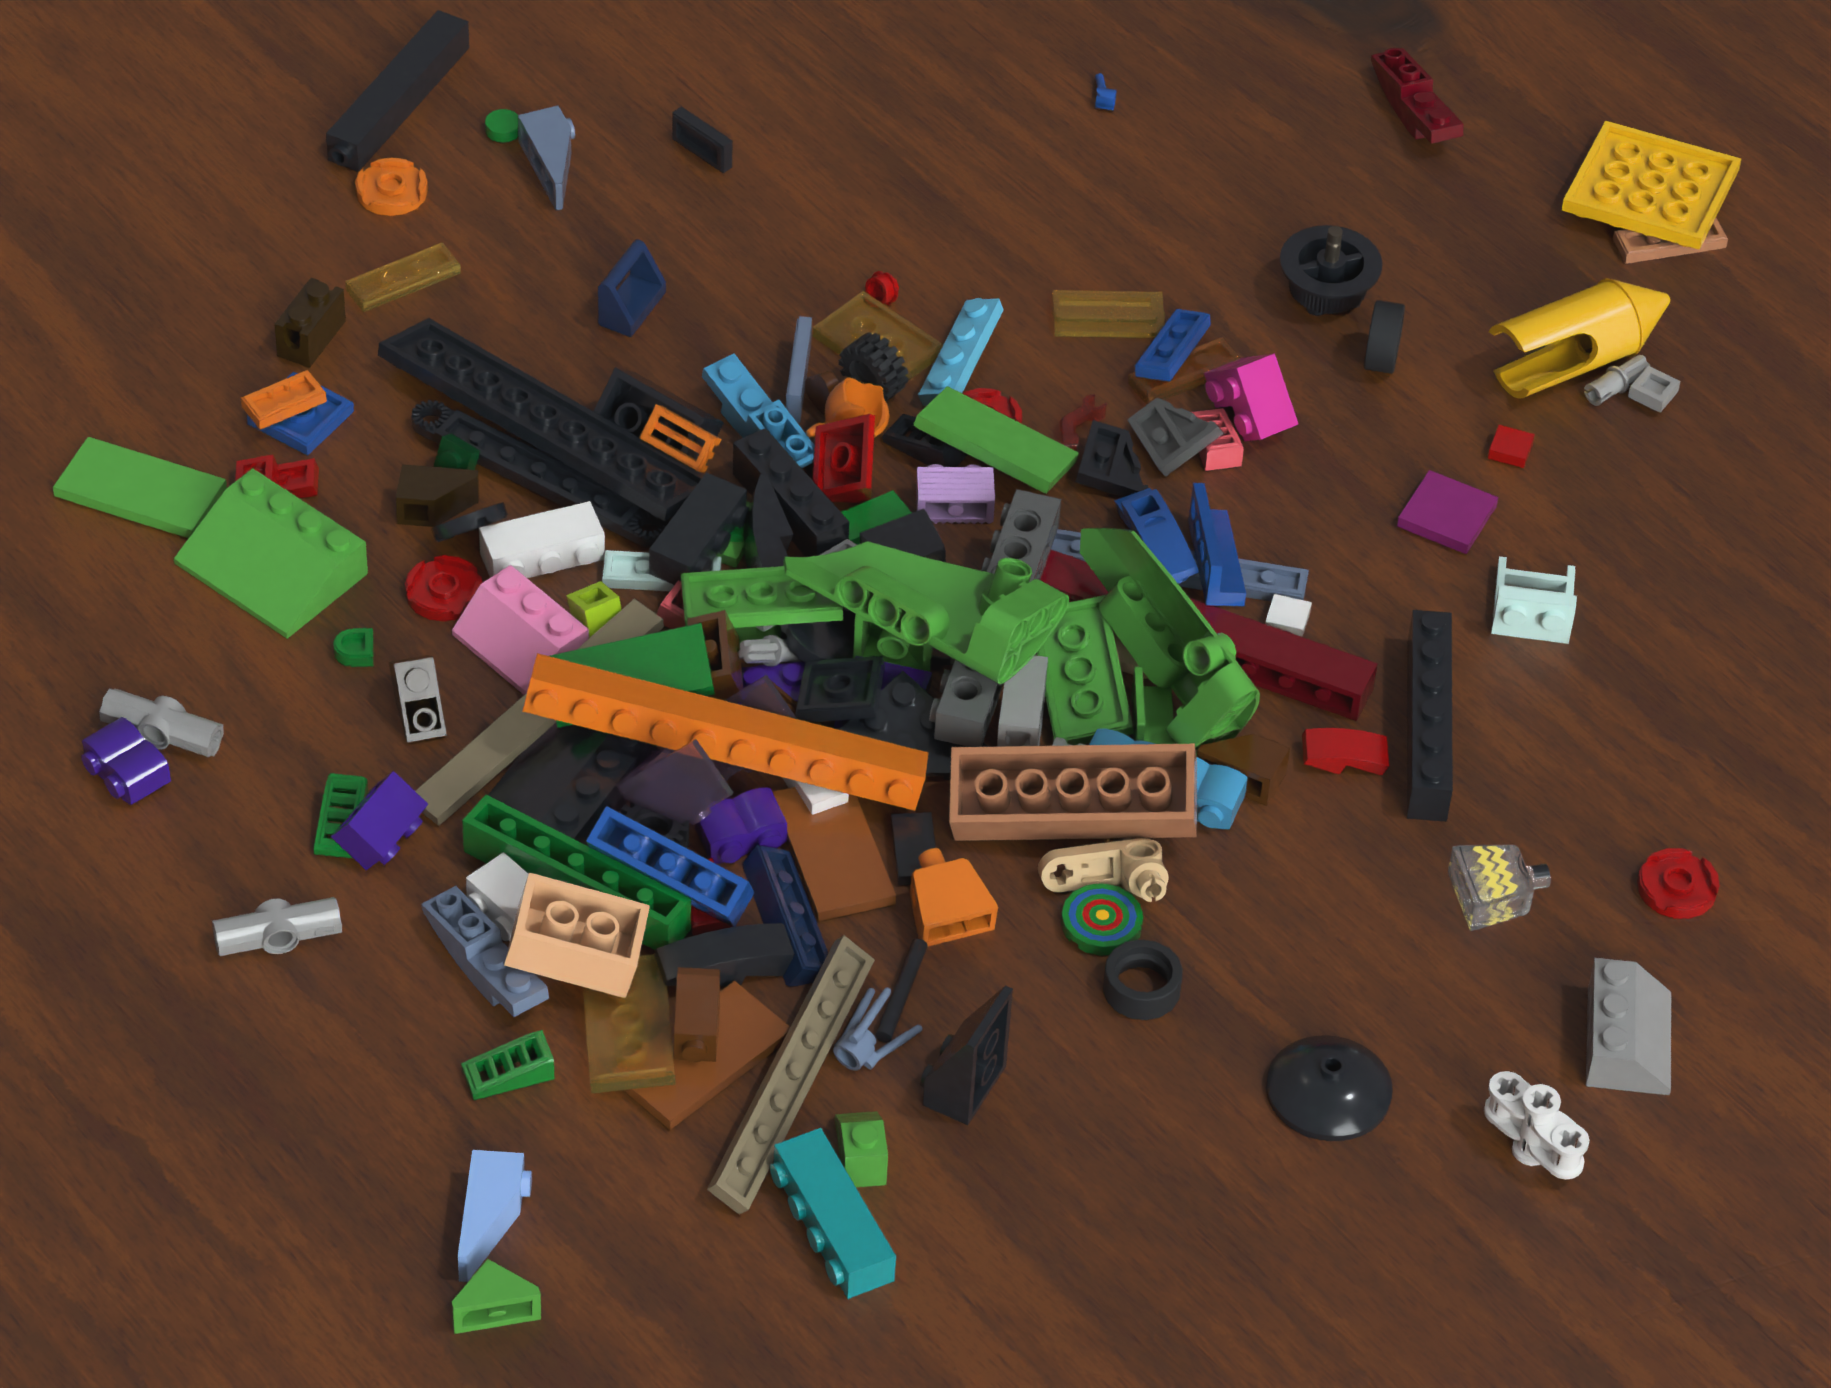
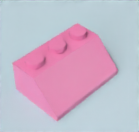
[452,565,589,695]

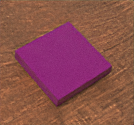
[1397,470,1498,554]

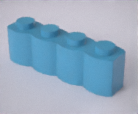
[1089,729,1248,829]

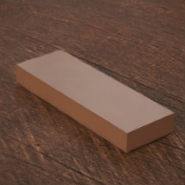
[1613,218,1728,264]

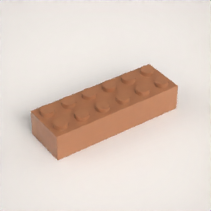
[949,743,1197,841]

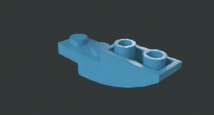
[702,353,815,468]

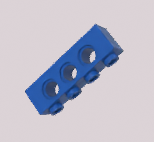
[586,806,755,927]

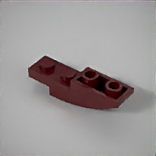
[1371,48,1464,144]

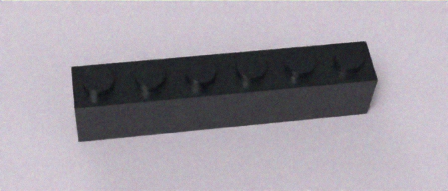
[1407,610,1453,822]

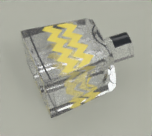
[1448,845,1551,931]

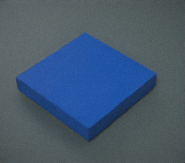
[247,371,354,456]

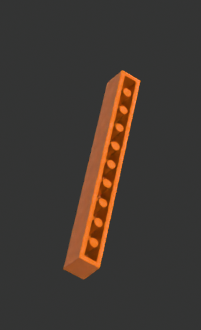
[522,653,929,811]

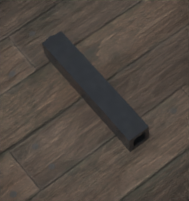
[326,10,469,172]

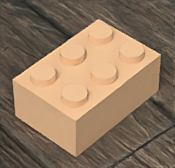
[504,873,650,998]

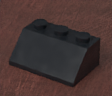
[593,367,724,460]

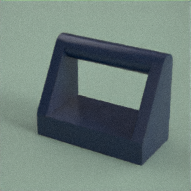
[598,239,666,337]

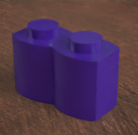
[81,717,171,805]
[694,788,787,864]

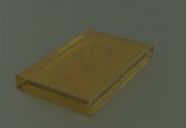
[812,291,944,381]

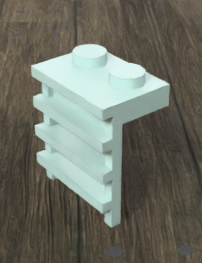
[1491,556,1577,644]

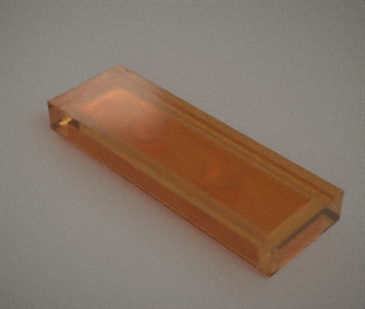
[1128,337,1241,405]

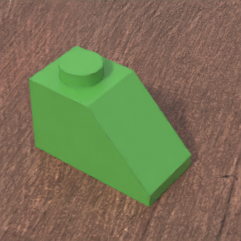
[835,1111,888,1187]

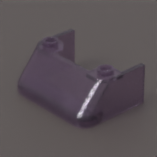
[616,675,797,825]

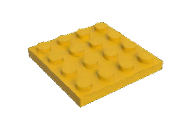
[1562,121,1741,250]

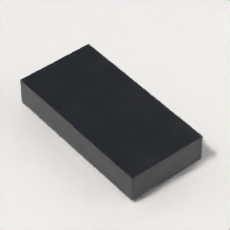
[672,106,733,173]
[891,812,936,885]

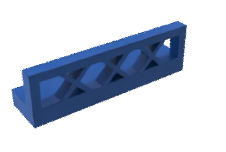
[1188,483,1246,606]

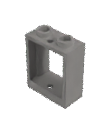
[997,656,1048,747]

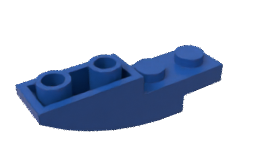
[1114,488,1199,584]

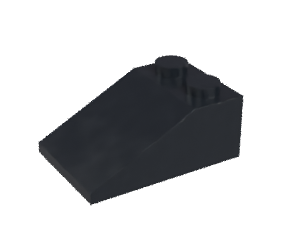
[920,985,1013,1125]

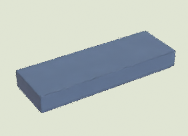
[786,316,812,423]

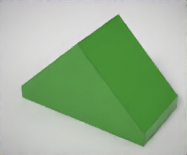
[452,1259,541,1334]

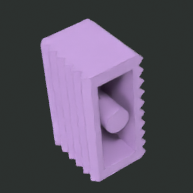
[916,464,995,524]

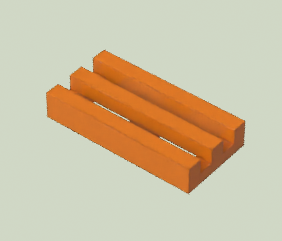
[639,404,722,473]

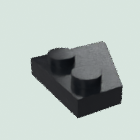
[1075,420,1148,497]

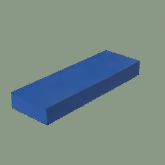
[1135,309,1211,382]

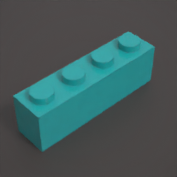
[770,1128,896,1299]

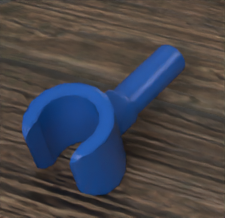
[1095,73,1117,111]

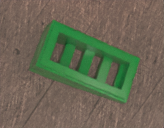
[314,773,369,858]
[461,1030,555,1100]

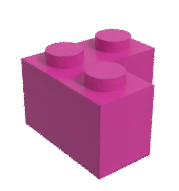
[1204,353,1298,441]

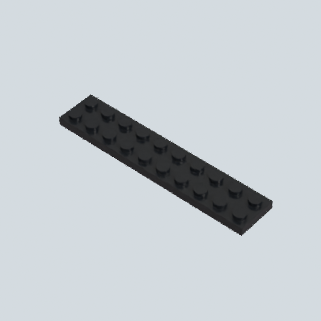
[378,318,704,521]

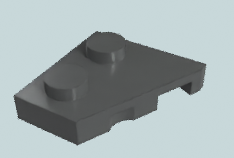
[1127,397,1224,477]

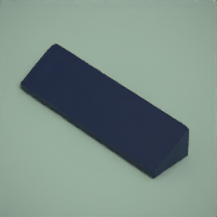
[743,845,828,987]

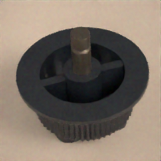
[1280,225,1382,316]

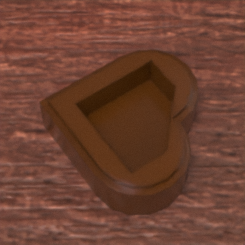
[805,371,839,416]

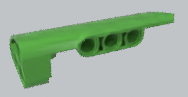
[1080,528,1260,757]
[783,541,1069,685]

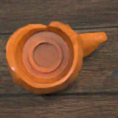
[806,377,890,443]

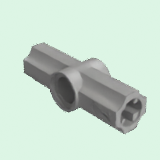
[99,688,224,757]
[212,897,342,956]

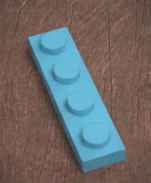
[918,298,1004,406]

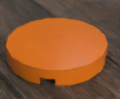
[355,157,428,216]

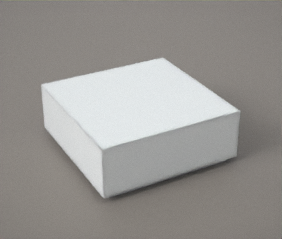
[1265,594,1312,637]

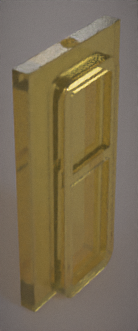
[1052,290,1165,338]

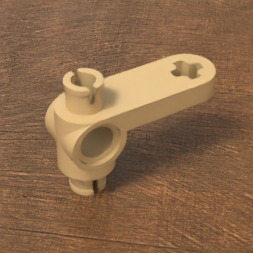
[1038,838,1169,902]

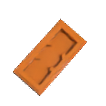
[241,370,327,430]

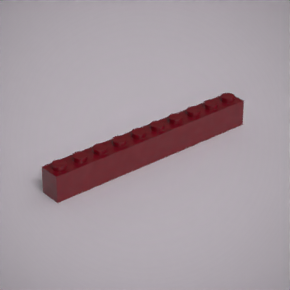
[1040,550,1378,721]

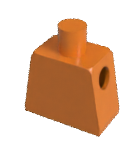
[910,848,998,947]

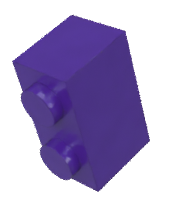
[331,771,428,870]

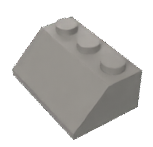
[1586,958,1671,1095]

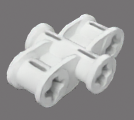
[1484,1071,1590,1180]

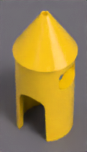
[1488,278,1670,399]

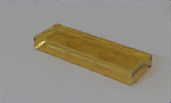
[345,242,461,312]

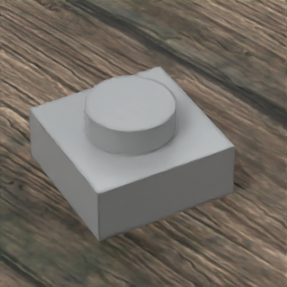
[1628,366,1681,413]

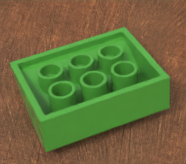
[174,468,368,639]

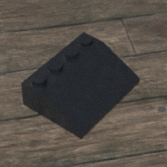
[488,723,657,847]

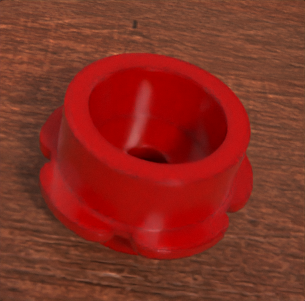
[865,271,899,306]

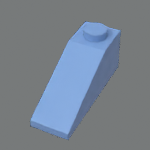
[458,1150,532,1282]

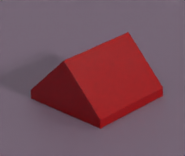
[813,414,875,503]

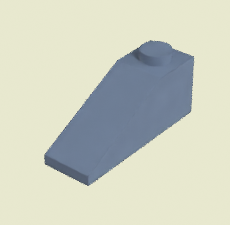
[518,105,575,211]

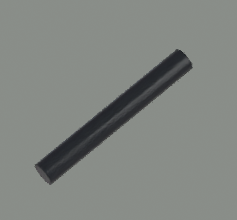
[876,938,928,1043]

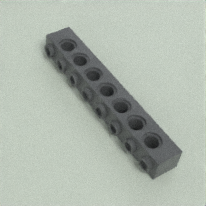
[929,489,1061,747]

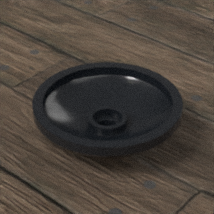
[1266,1035,1393,1141]

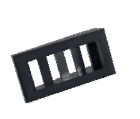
[882,414,968,467]

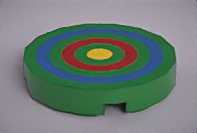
[1061,883,1144,956]

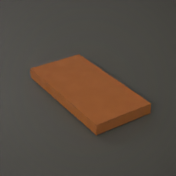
[773,787,896,922]
[612,981,790,1130]

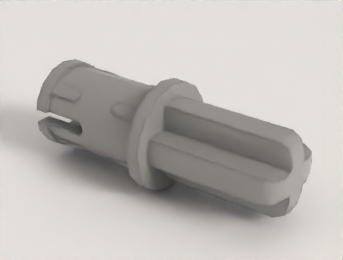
[1584,355,1650,406]
[737,635,801,667]

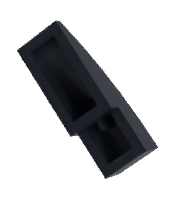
[744,474,794,569]
[654,923,795,986]

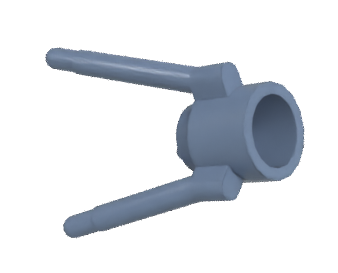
[833,987,923,1071]

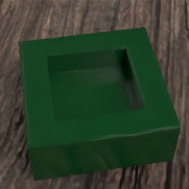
[433,434,481,470]

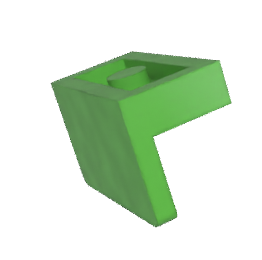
[1131,667,1175,744]

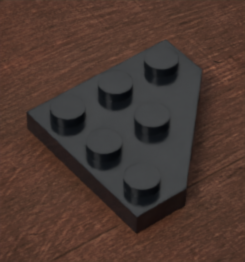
[839,671,988,780]

